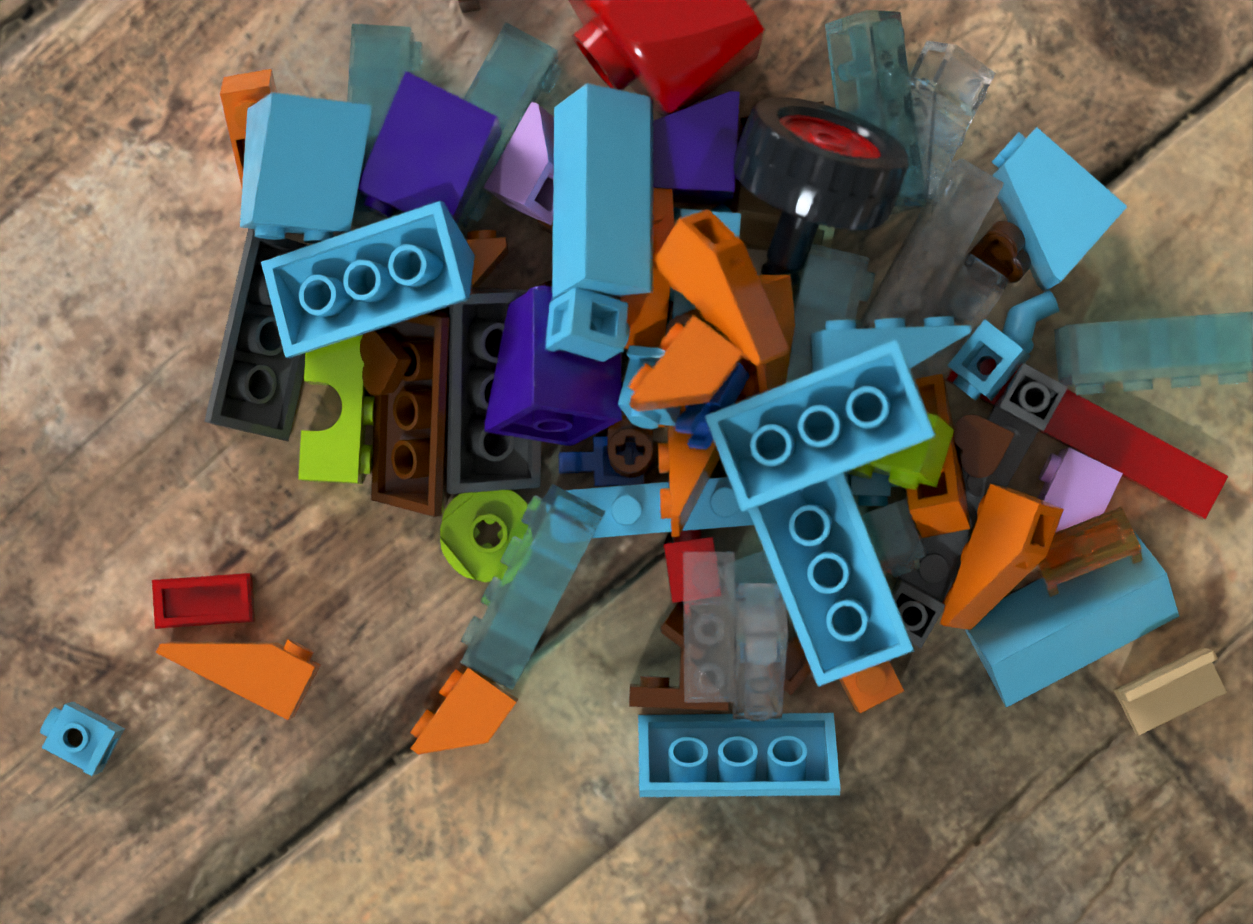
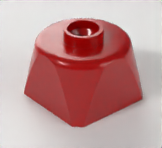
[569,0,765,116]

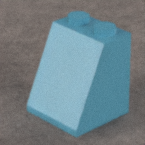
[240,92,372,244]
[989,127,1127,292]

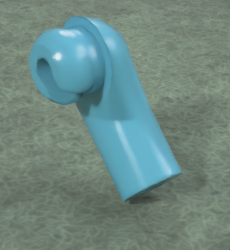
[1002,290,1059,354]

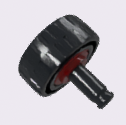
[733,97,909,286]

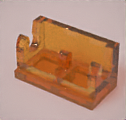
[1036,506,1143,597]

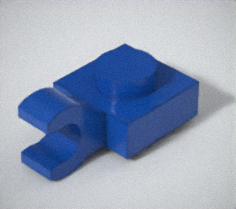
[675,363,750,450]
[558,436,644,487]

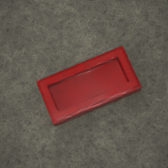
[152,573,255,629]

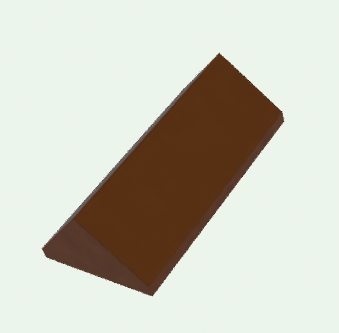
[371,309,450,517]

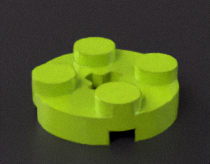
[440,490,538,582]

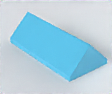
[552,84,653,299]
[261,201,475,358]
[705,340,935,512]
[749,472,914,686]
[965,530,1179,707]
[638,713,841,797]

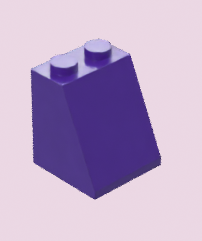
[358,71,502,224]
[653,91,740,205]
[485,286,622,446]

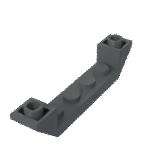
[891,363,1068,648]

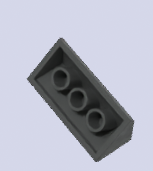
[204,228,309,441]
[447,287,541,494]

